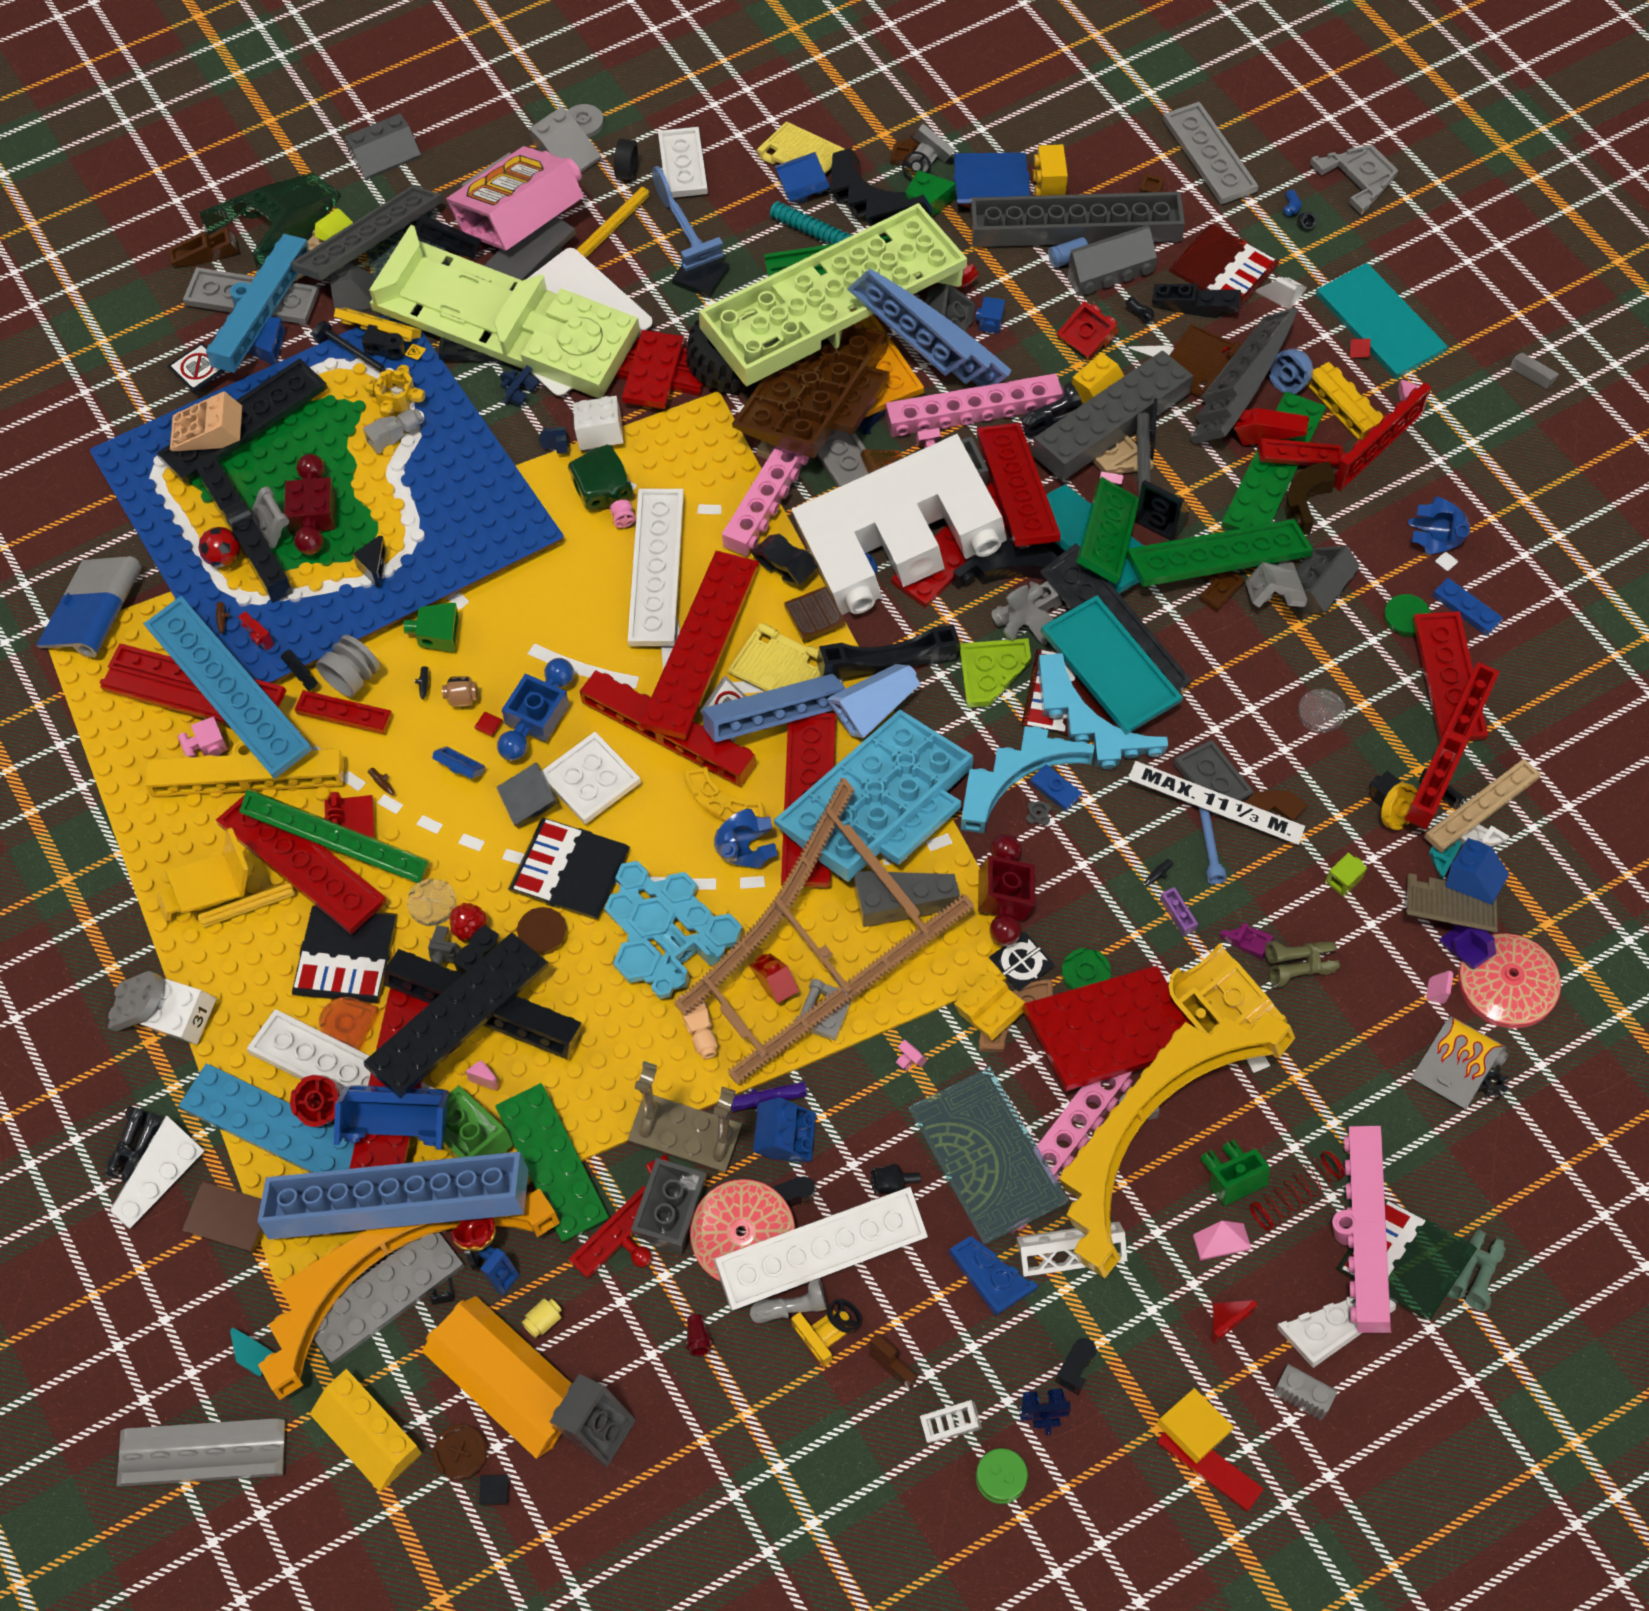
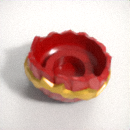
[452,1217,496,1251]

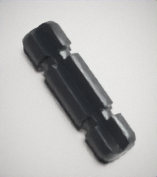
[281,649,318,691]

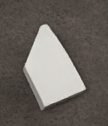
[1459,825,1509,846]

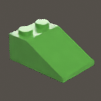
[443,1085,513,1158]

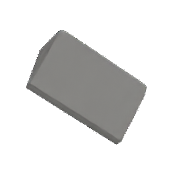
[1510,353,1559,389]

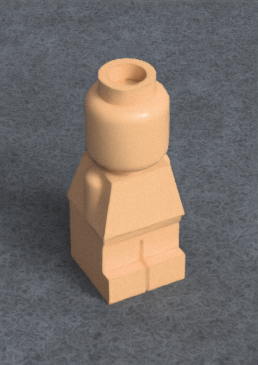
[677,994,718,1059]

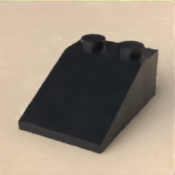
[1135,480,1190,541]

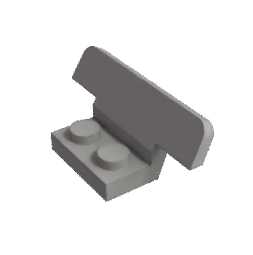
[1245,560,1307,608]

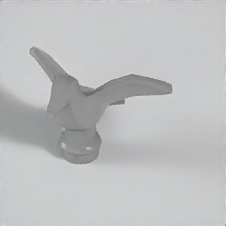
[992,581,1053,645]

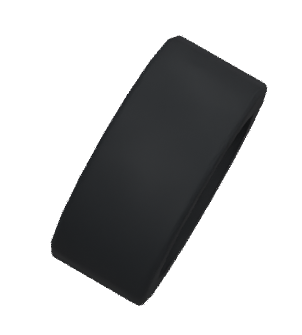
[614,139,638,180]

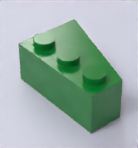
[905,170,956,218]

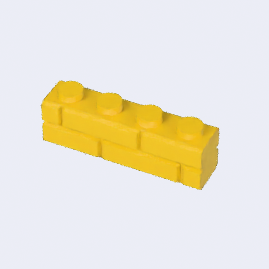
[1307,362,1384,440]

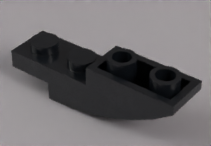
[1152,284,1242,318]

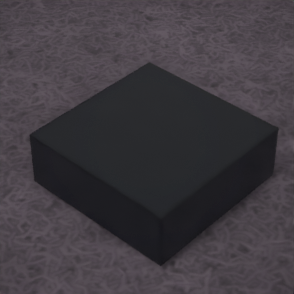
[479,1475,509,1506]

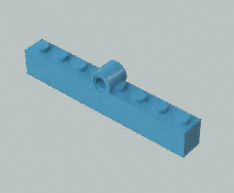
[206,234,309,373]

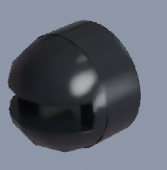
[1297,212,1316,229]

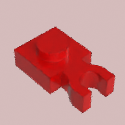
[238,611,274,651]

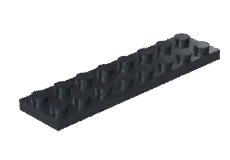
[157,358,328,484]
[1040,543,1192,693]
[363,932,548,1099]

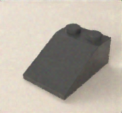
[549,1374,636,1467]

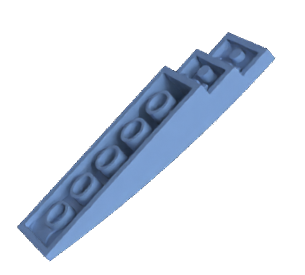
[847,268,1012,387]

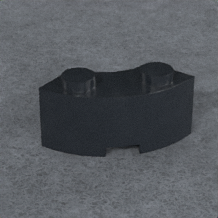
[751,534,817,585]

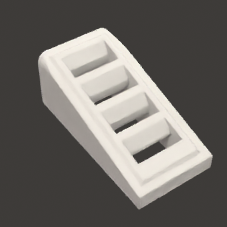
[920,1400,982,1443]

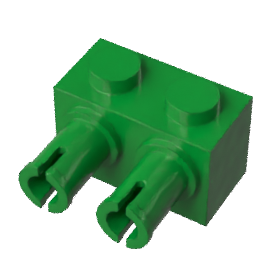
[1200,1140,1270,1206]

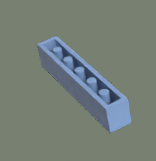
[702,674,845,742]

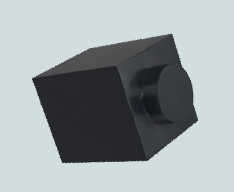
[1368,771,1403,808]

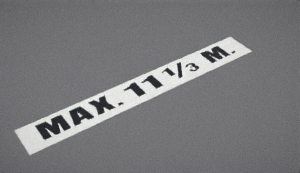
[1128,761,1305,845]

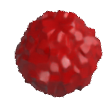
[449,902,488,942]

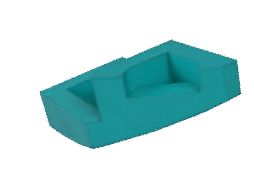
[1429,841,1462,879]
[229,1327,274,1377]

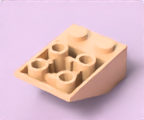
[170,391,242,451]

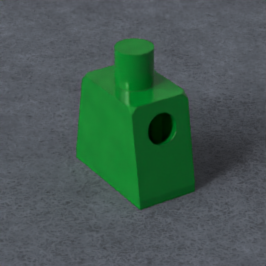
[403,603,459,652]

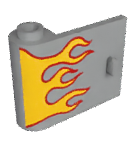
[1411,1016,1508,1110]

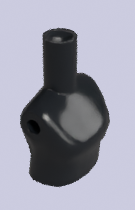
[870,1164,921,1194]

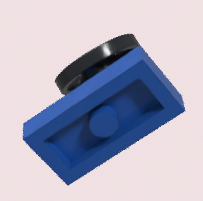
[464,1246,519,1296]

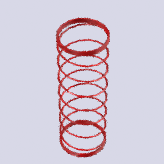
[1250,1151,1345,1231]

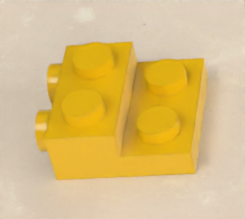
[954,971,1026,1041]

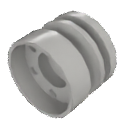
[316,634,380,697]

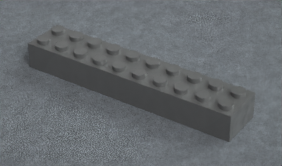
[970,192,1185,247]

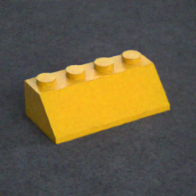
[310,1369,422,1493]

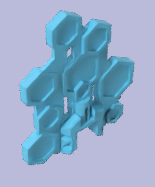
[604,861,743,999]

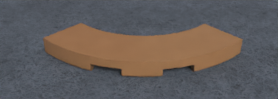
[979,980,1053,1052]

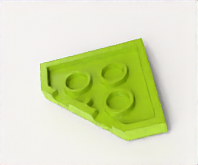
[959,638,1031,708]

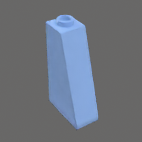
[827,664,921,738]

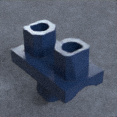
[500,365,539,407]

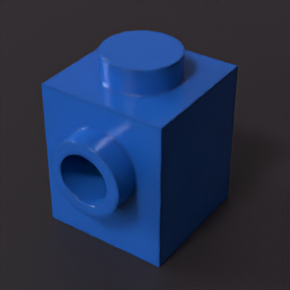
[975,297,1005,334]

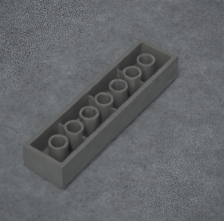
[1032,350,1193,481]

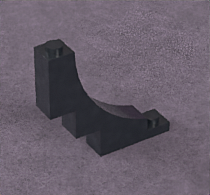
[830,148,933,226]
[952,537,1064,589]

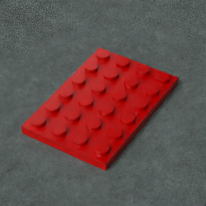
[1022,965,1191,1091]

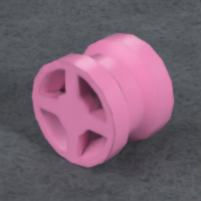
[610,500,636,528]

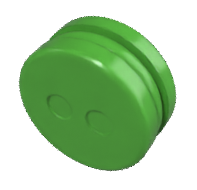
[976,1448,1028,1504]

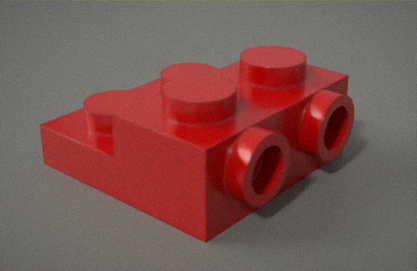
[1056,301,1119,361]

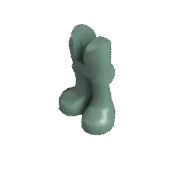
[1440,1229,1506,1311]

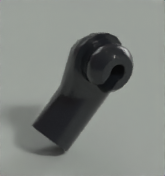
[1125,296,1154,323]

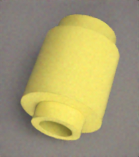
[521,1298,562,1338]

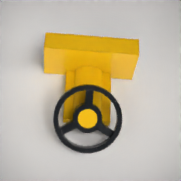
[791,1299,862,1368]

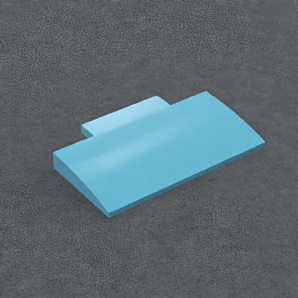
[774,710,973,881]

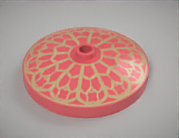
[1458,933,1561,1029]
[690,1179,796,1281]

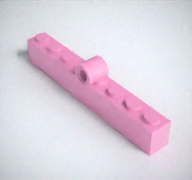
[1332,1126,1391,1333]

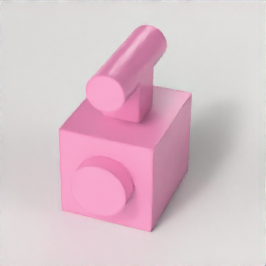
[178,716,228,758]

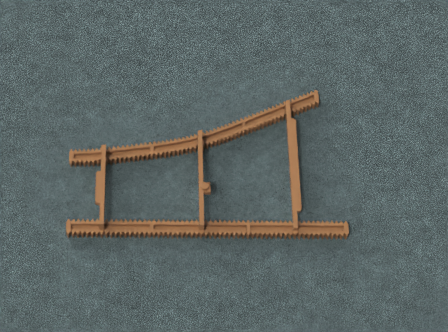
[675,778,974,1085]

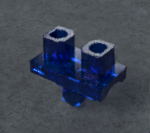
[1019,1388,1071,1436]

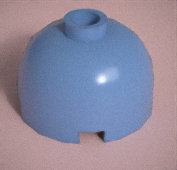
[1269,349,1314,394]

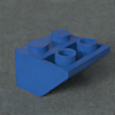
[753,1097,816,1162]

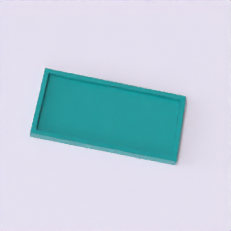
[1315,263,1448,380]
[1046,484,1143,593]
[1040,595,1183,735]

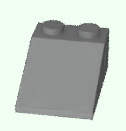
[529,106,602,172]

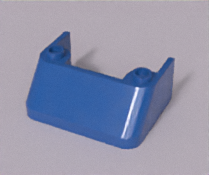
[334,1085,449,1149]

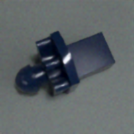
[539,427,568,454]

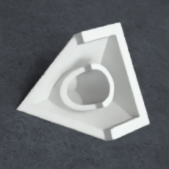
[1254,277,1307,309]

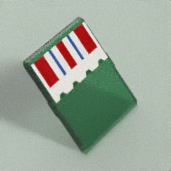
[1336,1199,1477,1320]

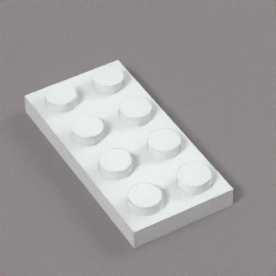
[658,127,708,198]

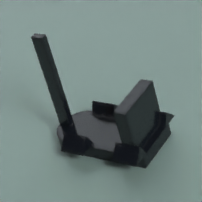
[429,1278,453,1305]

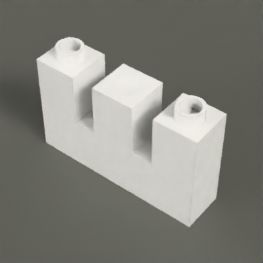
[792,434,1007,615]

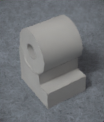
[1033,581,1062,612]

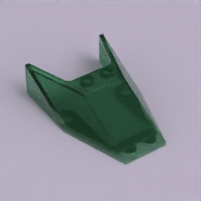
[199,172,341,271]

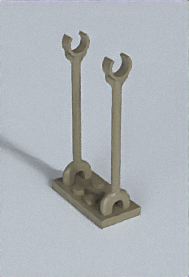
[628,1061,742,1174]

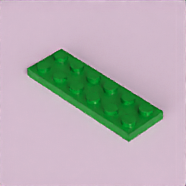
[1076,477,1139,584]
[495,1083,609,1244]

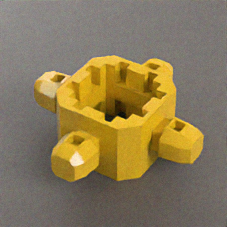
[364,365,426,417]

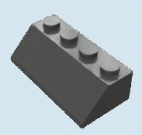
[1067,225,1157,297]

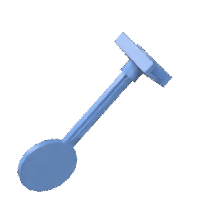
[652,166,724,271]

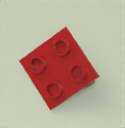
[325,792,374,838]

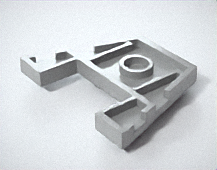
[1310,144,1398,215]

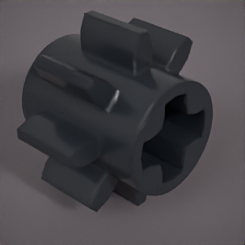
[1478,1068,1509,1100]

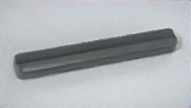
[1137,413,1151,497]

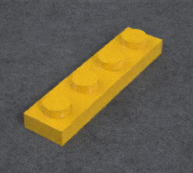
[334,307,422,342]

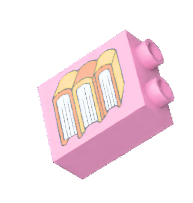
[446,146,584,251]

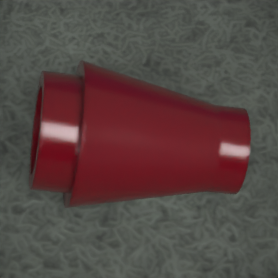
[686,1314,713,1357]

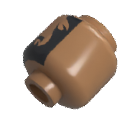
[442,676,478,707]

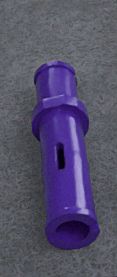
[731,1081,807,1112]

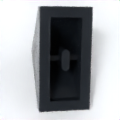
[353,536,387,587]

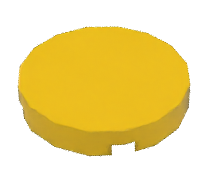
[1381,782,1417,830]

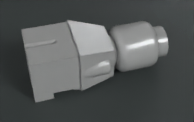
[363,409,423,454]

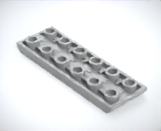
[117,1419,285,1487]

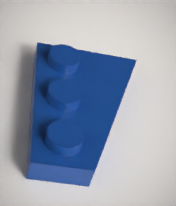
[948,1236,1039,1316]

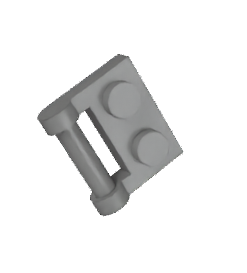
[251,487,289,548]
[795,979,854,1041]

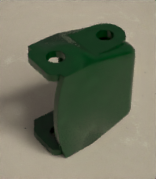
[568,444,633,510]

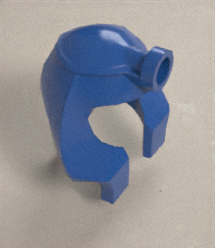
[1408,496,1470,554]
[714,809,777,868]

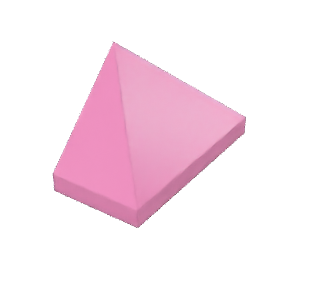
[1193,1221,1251,1261]

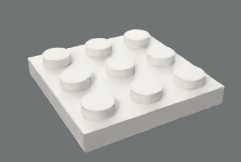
[543,732,641,824]

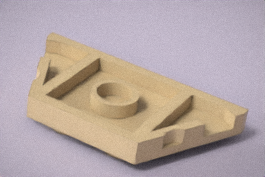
[1092,436,1154,474]

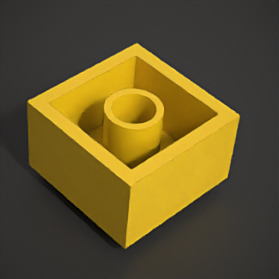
[1032,144,1068,196]

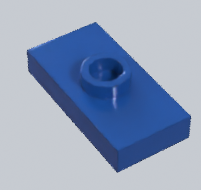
[432,746,485,779]
[1030,764,1082,812]

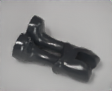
[1021,382,1082,438]
[105,1106,164,1183]

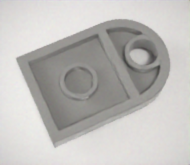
[108,971,163,1032]

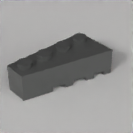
[853,871,960,927]

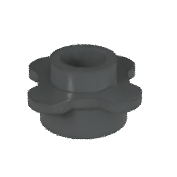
[1026,801,1051,825]

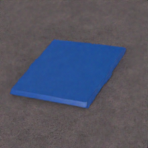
[953,152,1030,204]

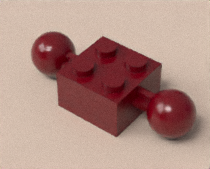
[284,454,336,555]
[978,834,1035,946]

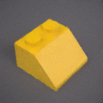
[1072,352,1124,403]

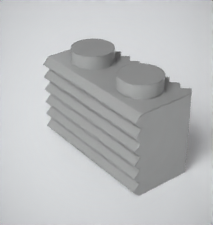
[1273,1364,1338,1421]

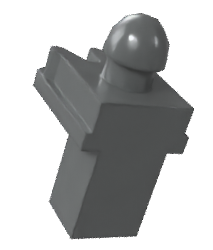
[428,925,461,965]

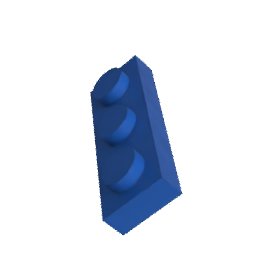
[1432,578,1503,636]

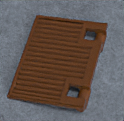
[1169,324,1241,399]

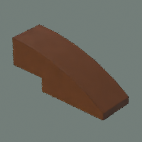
[168,227,239,267]

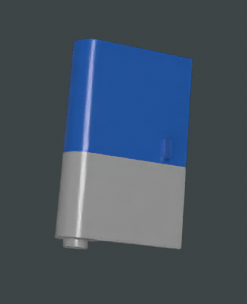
[36,556,142,658]

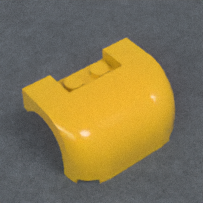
[1169,943,1288,1036]

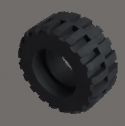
[686,319,760,392]

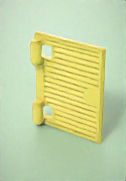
[756,121,845,174]
[727,623,821,691]

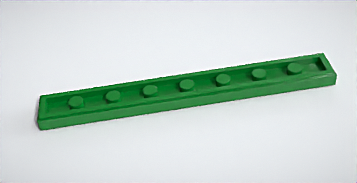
[239,789,430,884]

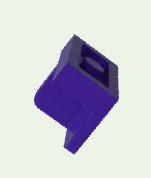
[1440,924,1496,969]

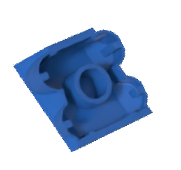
[775,152,830,204]

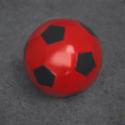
[198,527,240,567]

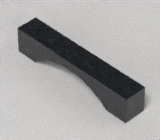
[817,625,960,679]

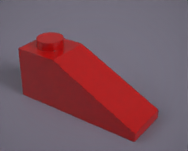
[1234,408,1309,446]

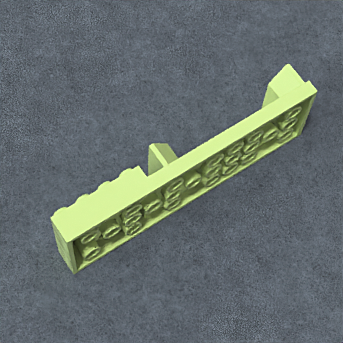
[699,203,967,387]
[369,225,640,399]

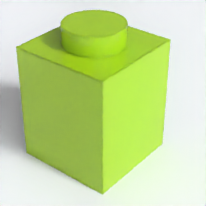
[1325,852,1367,897]

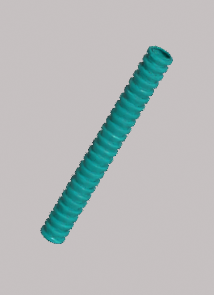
[770,201,852,245]

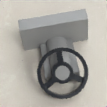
[902,124,955,181]

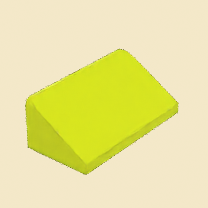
[315,208,353,241]

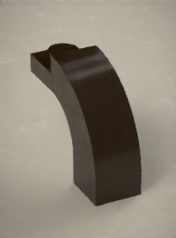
[1285,462,1336,535]

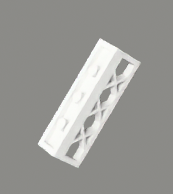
[1016,1222,1128,1277]

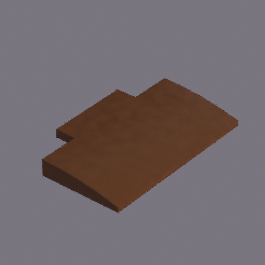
[732,324,890,458]

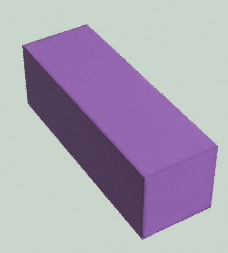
[1160,887,1198,937]

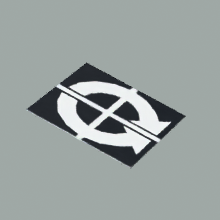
[989,931,1055,991]

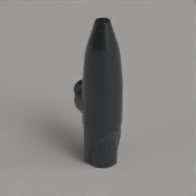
[415,666,429,700]
[1144,859,1173,886]

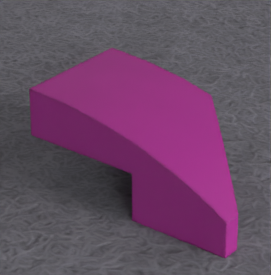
[1220,923,1274,960]

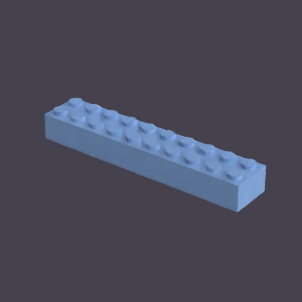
[257,1152,529,1239]

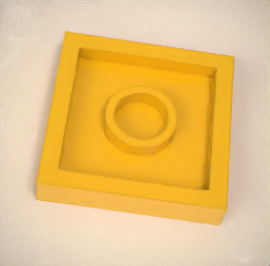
[1157,1388,1234,1464]

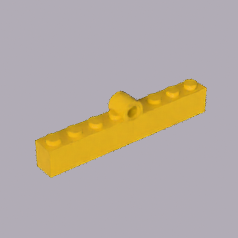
[146,740,344,797]

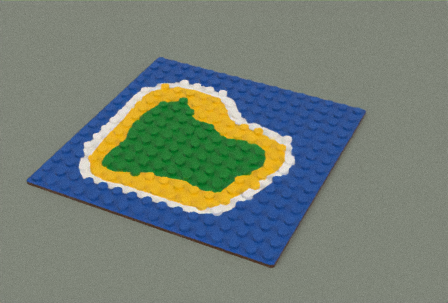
[90,314,564,684]

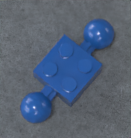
[497,658,574,761]

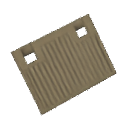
[1407,873,1498,932]

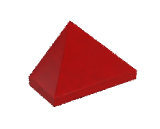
[1211,1300,1258,1344]

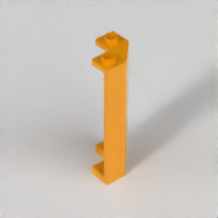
[422,1296,572,1459]

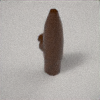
[216,602,230,634]
[368,768,395,796]

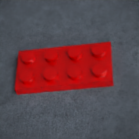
[622,330,684,409]

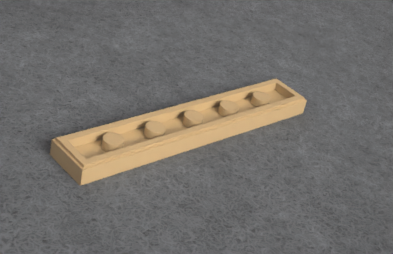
[1424,759,1541,853]

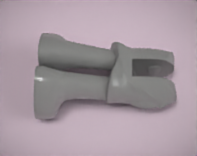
[750,1278,827,1323]

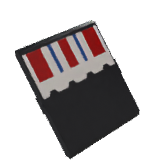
[508,818,630,920]
[292,905,397,1003]

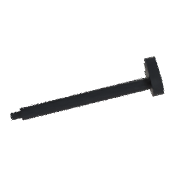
[310,321,386,373]

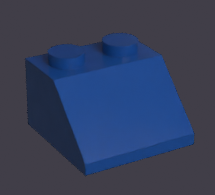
[1445,838,1509,905]

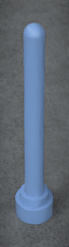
[1199,807,1227,884]

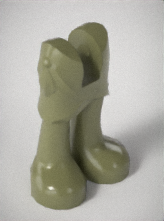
[1265,941,1340,988]

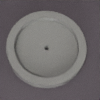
[567,104,604,138]

